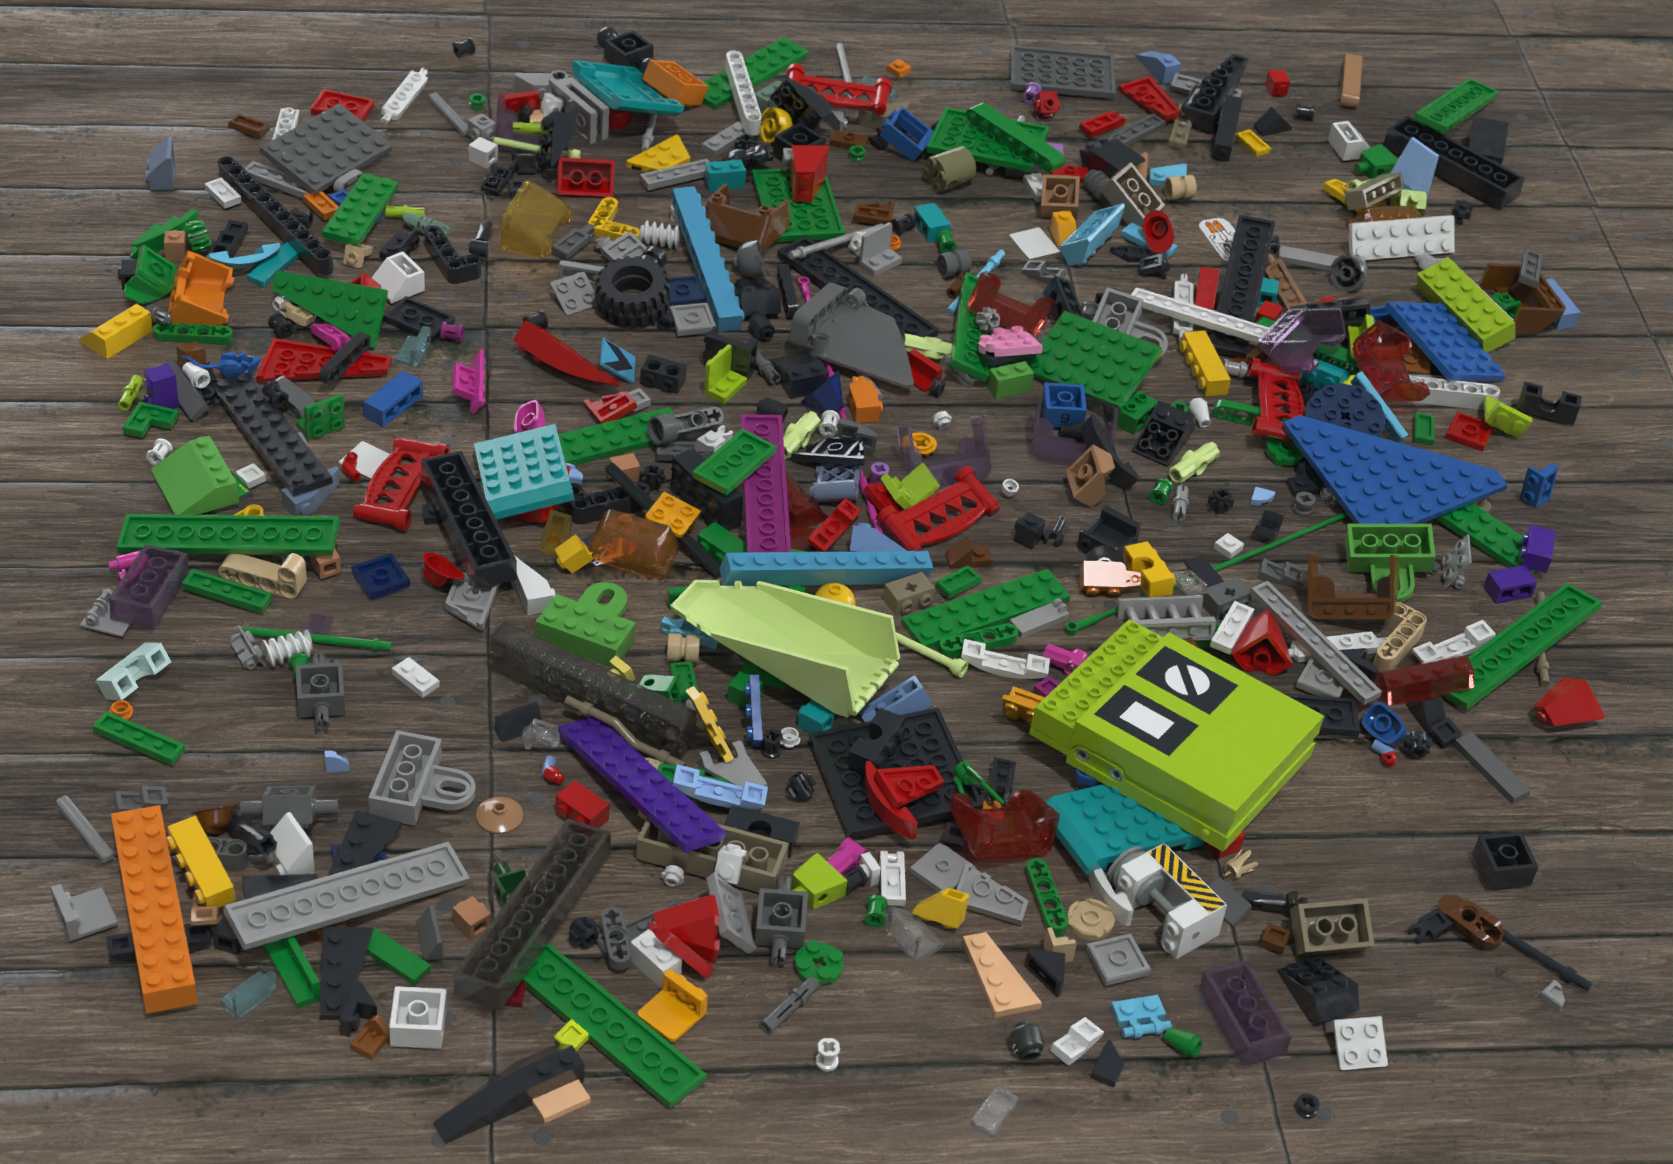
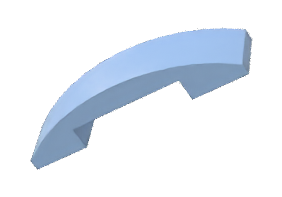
[673,765,768,809]

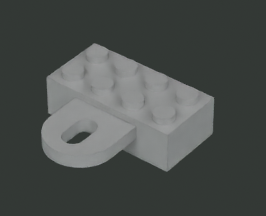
[1093,287,1168,361]
[369,730,476,826]

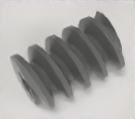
[1083,170,1111,206]

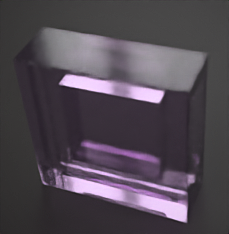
[305,613,333,635]

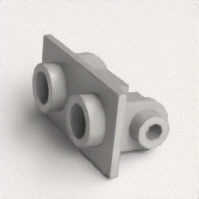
[230,625,266,670]

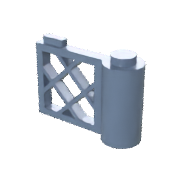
[810,463,862,503]

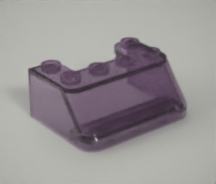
[1258,308,1347,373]

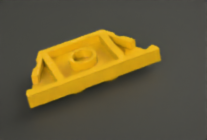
[626,135,690,173]

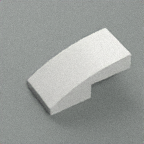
[1050,1017,1104,1065]

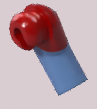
[1371,740,1397,766]
[542,756,565,785]

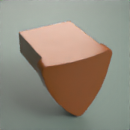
[350,1015,390,1061]

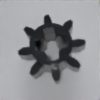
[734,134,757,150]
[640,465,666,491]
[1207,488,1234,514]
[1404,730,1432,758]
[786,771,816,800]
[569,917,599,947]

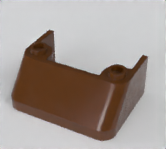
[705,184,790,251]
[1478,263,1566,335]
[1308,555,1399,620]

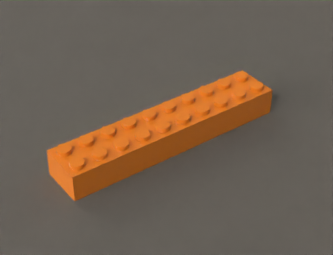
[111,805,198,1014]

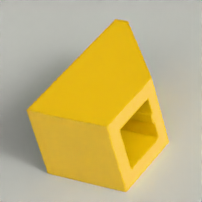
[912,887,970,928]

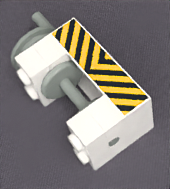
[1107,843,1227,959]

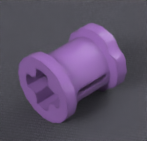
[1023,82,1042,105]
[869,462,889,485]

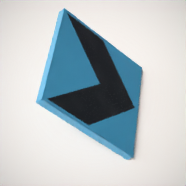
[600,338,636,384]

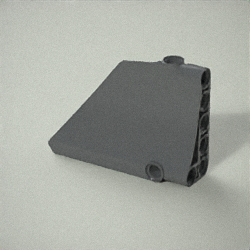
[789,282,914,388]

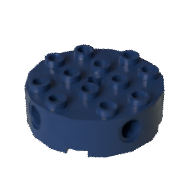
[1304,383,1385,438]

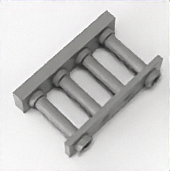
[1117,595,1216,641]

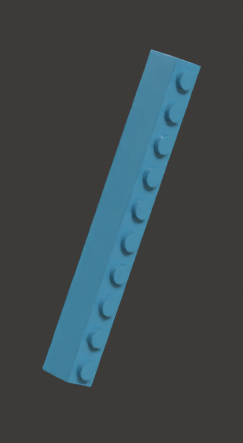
[672,186,744,332]
[719,551,933,586]

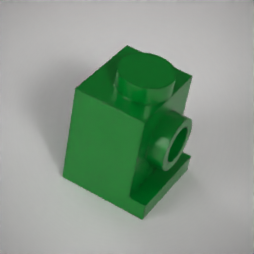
[1491,292,1521,319]

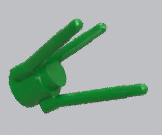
[953,761,1004,811]

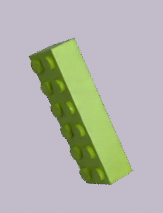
[1417,257,1515,353]

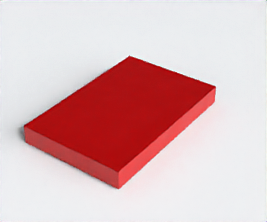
[310,89,375,122]

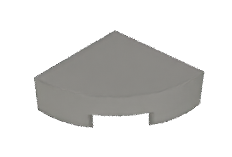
[1539,980,1565,1012]

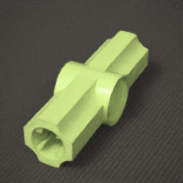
[903,334,953,361]
[783,411,821,459]
[1168,442,1220,484]

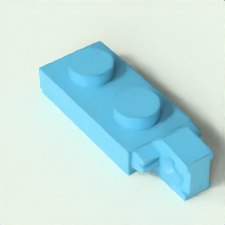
[660,616,719,650]

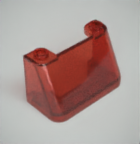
[968,271,1057,337]
[1352,320,1431,402]
[950,790,1060,861]

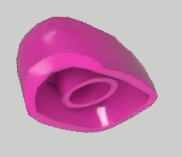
[514,400,546,433]

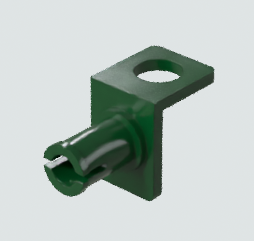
[493,861,527,911]

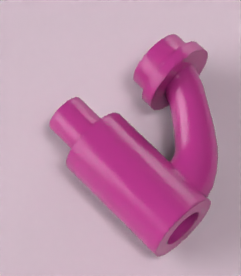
[107,550,146,586]

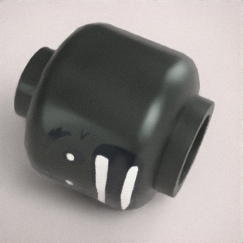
[1009,1021,1045,1060]

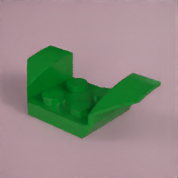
[123,245,177,304]

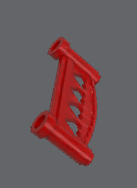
[786,63,892,115]
[1247,358,1304,443]
[353,438,450,531]
[876,466,1000,551]

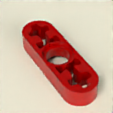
[655,925,715,978]

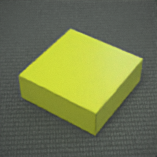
[554,1019,589,1051]

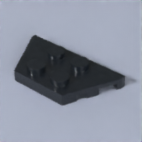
[792,436,865,466]

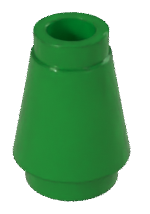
[1164,1027,1203,1058]

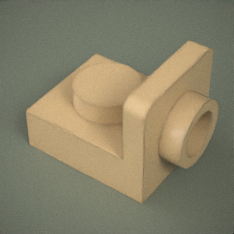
[343,244,373,268]

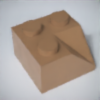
[1040,174,1080,219]
[1066,445,1115,508]

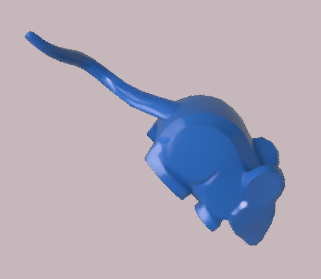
[182,352,261,378]

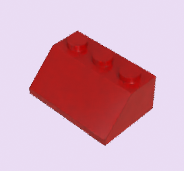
[557,157,615,198]

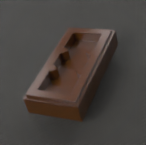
[228,113,270,139]
[829,130,868,149]

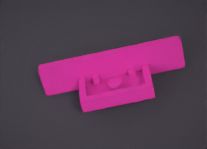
[452,349,485,414]

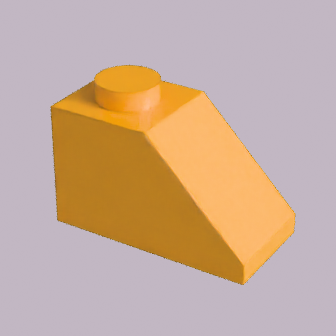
[1050,211,1076,253]

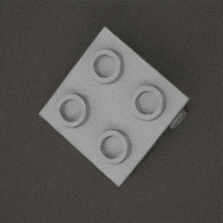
[550,272,597,316]
[1442,534,1472,589]
[80,589,141,637]

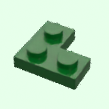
[122,401,179,438]

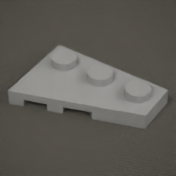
[957,861,1028,925]

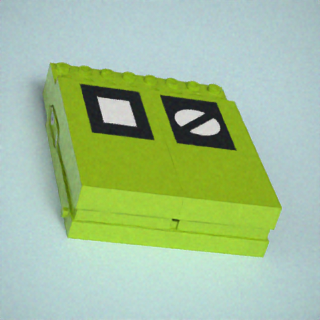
[1029,619,1324,852]

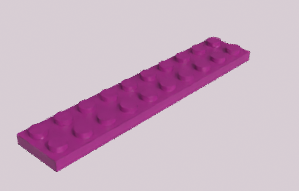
[740,414,791,553]

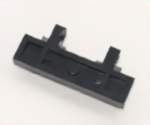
[1286,462,1331,497]

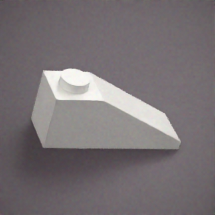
[514,556,555,616]

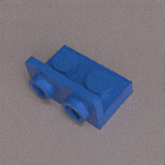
[1520,463,1559,508]

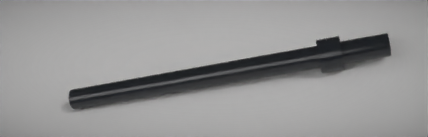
[1467,917,1593,991]

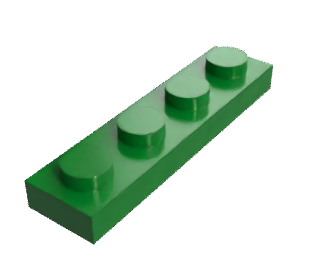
[182,569,273,614]
[92,711,186,766]

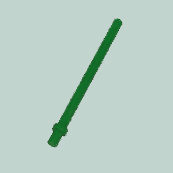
[244,626,392,652]

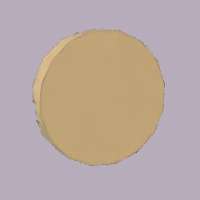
[1067,899,1115,941]

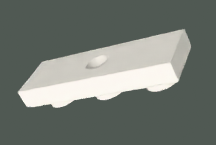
[272,108,299,140]

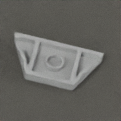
[445,572,500,631]

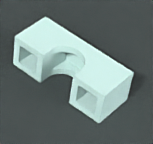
[95,642,171,700]

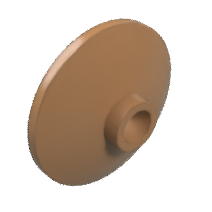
[476,797,523,834]

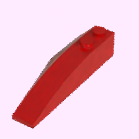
[513,321,621,387]

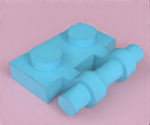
[1110,995,1172,1039]

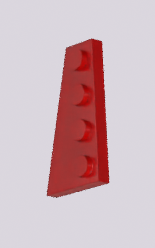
[1119,76,1181,121]

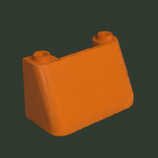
[167,251,234,326]

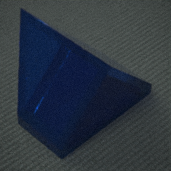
[801,370,844,414]

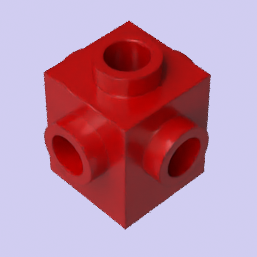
[1034,91,1060,119]

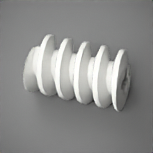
[639,220,680,250]
[262,629,313,667]

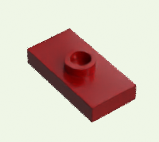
[1051,165,1088,183]

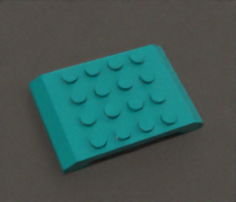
[572,60,684,117]
[474,424,575,519]
[1039,784,1204,875]

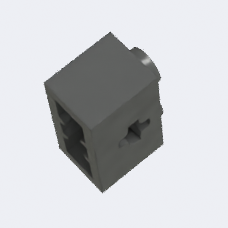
[1202,577,1252,620]

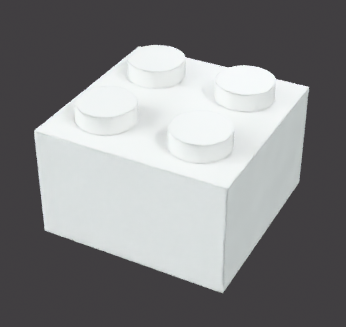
[389,987,447,1049]

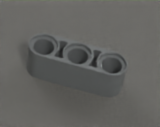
[273,376,316,420]
[207,837,248,872]

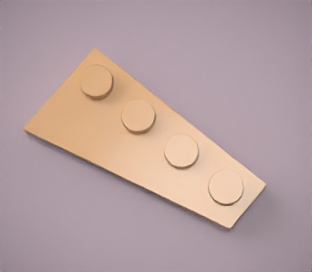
[962,932,1042,1018]

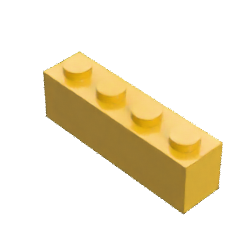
[1179,331,1231,397]
[166,816,236,908]

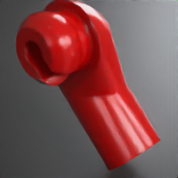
[342,452,361,481]

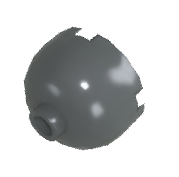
[734,240,766,279]
[1330,254,1368,292]

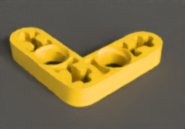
[588,197,640,240]

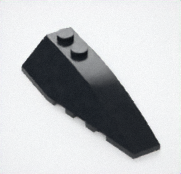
[1181,54,1249,132]
[433,1043,585,1144]

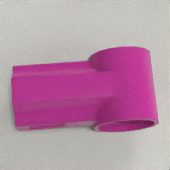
[1043,643,1089,676]
[827,838,869,875]

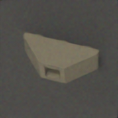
[857,101,910,130]

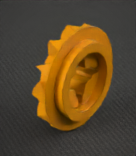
[904,432,937,457]

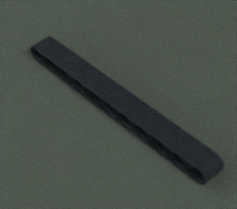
[217,156,334,275]

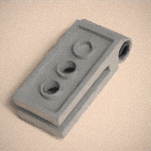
[548,70,610,145]

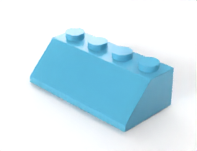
[1059,203,1125,266]

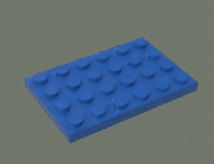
[1384,301,1506,382]

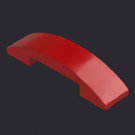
[806,498,861,552]
[864,761,918,840]

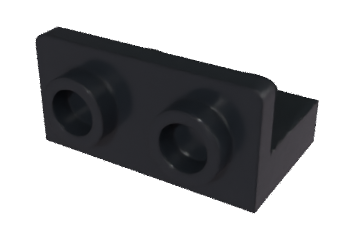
[379,228,420,259]

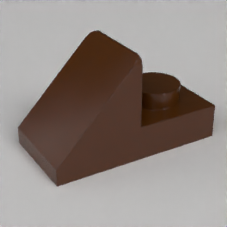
[945,535,992,569]

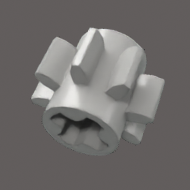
[976,307,1000,332]

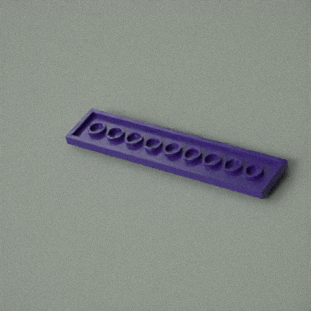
[558,716,726,853]

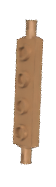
[1265,255,1308,312]

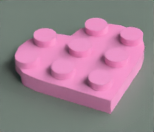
[979,326,1042,356]

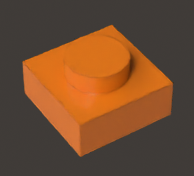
[886,59,912,78]

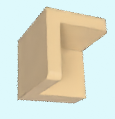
[1043,928,1077,962]

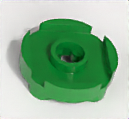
[1266,438,1305,467]
[794,940,844,987]

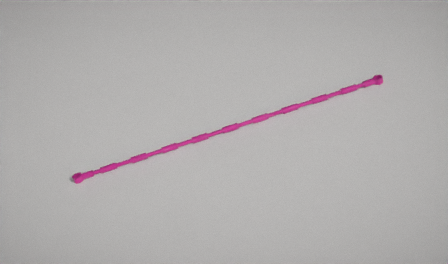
[798,277,883,534]

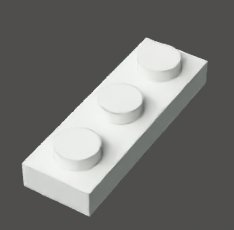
[1210,601,1254,655]

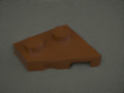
[854,199,895,225]

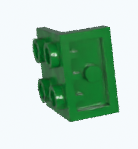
[296,394,345,441]

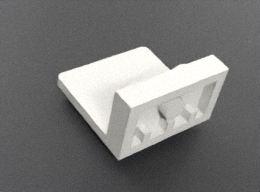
[1325,1016,1388,1070]

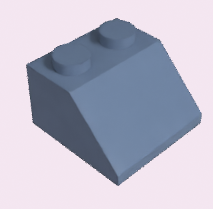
[145,136,175,190]

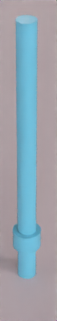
[946,250,1005,315]

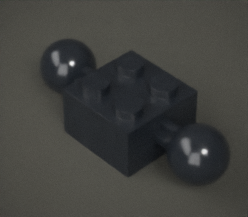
[597,27,656,78]

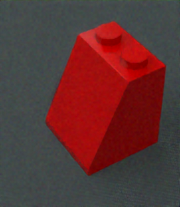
[789,145,829,202]

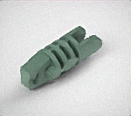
[402,212,451,238]

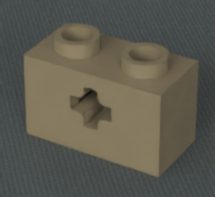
[883,572,935,616]

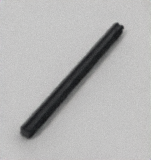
[605,462,721,578]

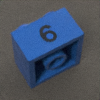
[1041,382,1087,428]

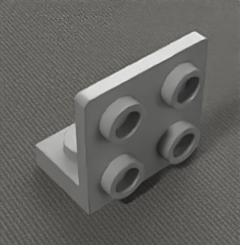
[859,223,902,277]
[51,884,118,941]

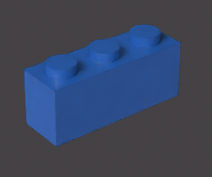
[363,371,423,427]

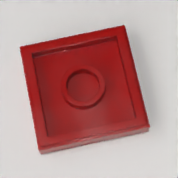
[1445,412,1494,452]

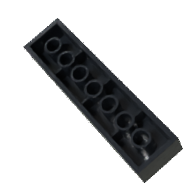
[1383,115,1525,209]
[421,451,517,589]

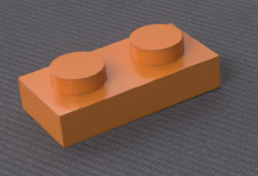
[303,191,339,220]

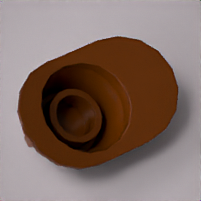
[191,801,240,834]

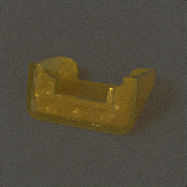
[501,180,572,259]

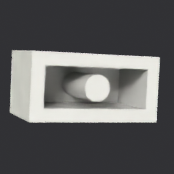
[630,930,682,990]

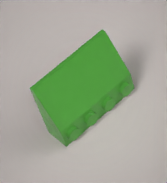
[151,436,239,515]

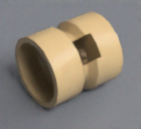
[1164,175,1196,200]
[667,633,700,663]

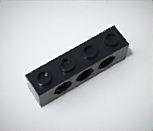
[1043,276,1086,323]
[1289,297,1370,331]

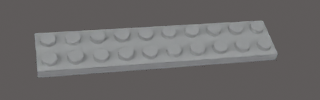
[223,842,470,950]

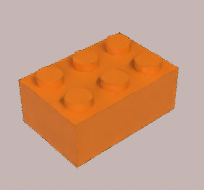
[642,60,709,107]

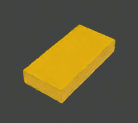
[1235,129,1271,157]

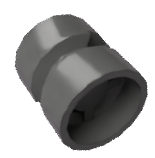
[937,249,971,278]

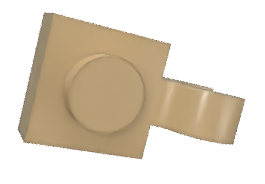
[279,301,316,326]

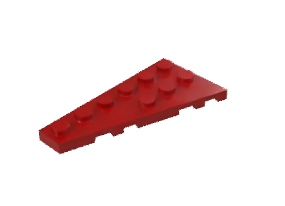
[256,338,392,382]

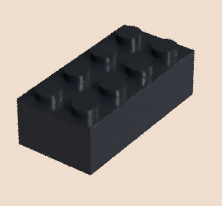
[670,448,743,531]

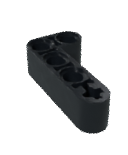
[424,225,482,284]
[563,482,650,525]

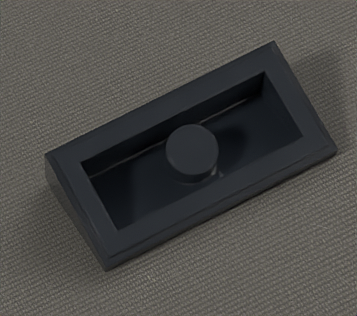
[495,701,543,742]

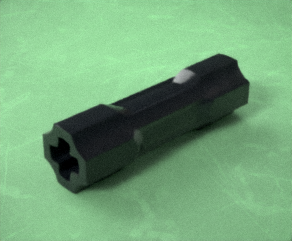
[227,815,277,855]

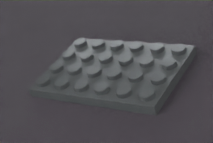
[1011,45,1116,99]
[259,103,393,195]

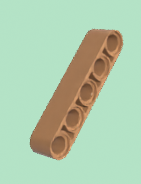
[1340,53,1362,108]

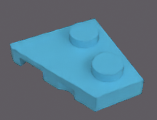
[1149,164,1187,187]

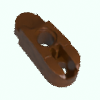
[1438,895,1503,950]

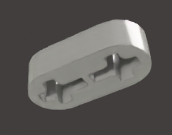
[333,169,363,192]

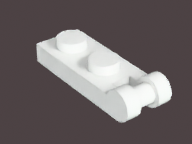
[879,851,906,906]

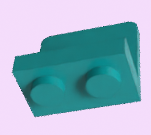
[1300,359,1350,389]

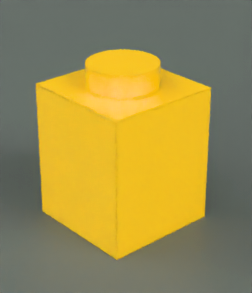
[555,534,593,574]

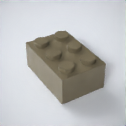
[1099,162,1165,227]
[1290,898,1375,956]

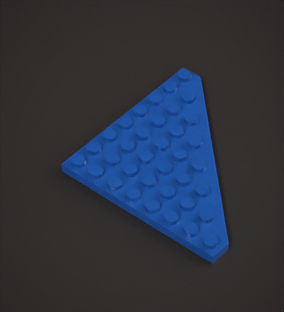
[1282,415,1508,524]

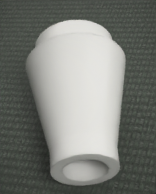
[182,362,210,388]
[1188,398,1211,428]

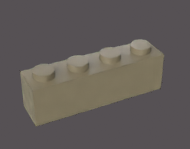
[1344,172,1404,210]

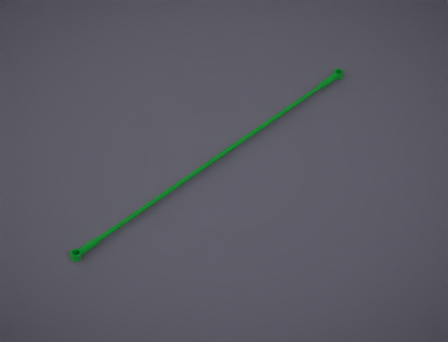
[1064,512,1349,636]

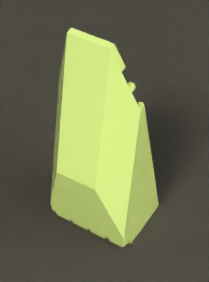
[670,580,900,717]

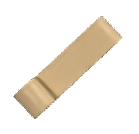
[218,553,307,599]
[1373,602,1427,675]

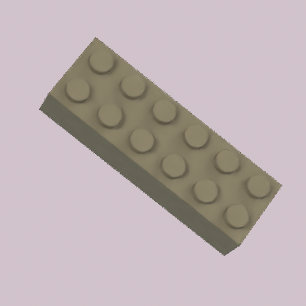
[636,818,789,892]

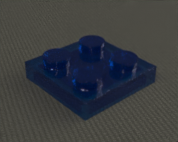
[351,553,410,600]

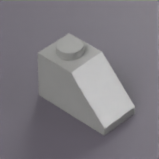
[515,73,550,100]

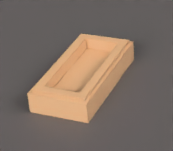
[532,1080,590,1124]

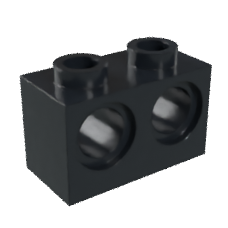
[640,354,687,394]

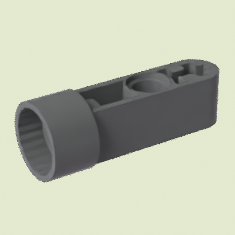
[647,407,724,445]

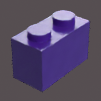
[142,363,179,409]
[1520,525,1555,573]
[1484,565,1537,604]

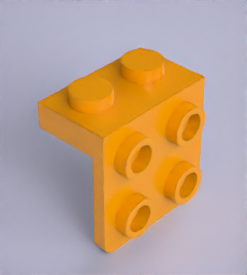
[645,492,701,538]
[1002,686,1045,725]
[637,969,708,1042]

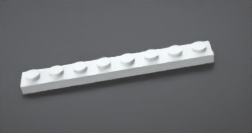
[1131,287,1280,348]

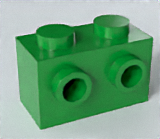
[1114,391,1158,435]

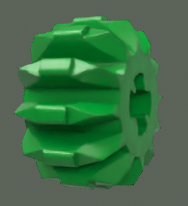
[184,220,211,254]

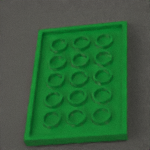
[927,107,1049,172]
[752,168,845,243]
[1026,311,1163,411]

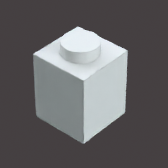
[468,137,498,168]

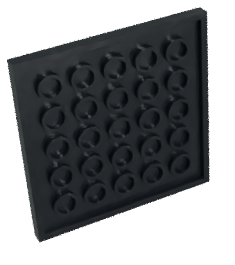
[809,707,983,839]

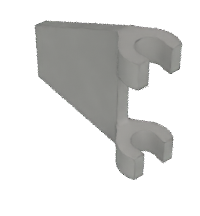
[698,740,767,787]

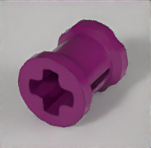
[440,322,464,342]

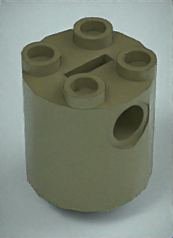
[922,146,976,193]

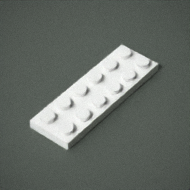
[1349,215,1455,260]

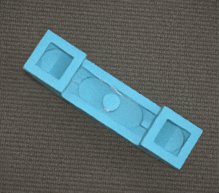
[206,243,280,270]

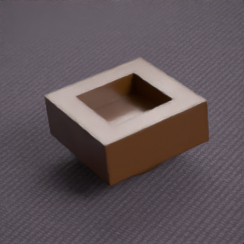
[1260,923,1291,954]

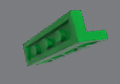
[262,936,320,1010]

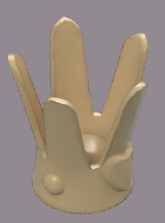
[1223,849,1258,880]

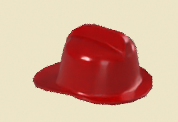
[607,104,634,129]
[1142,210,1175,253]
[422,552,465,587]

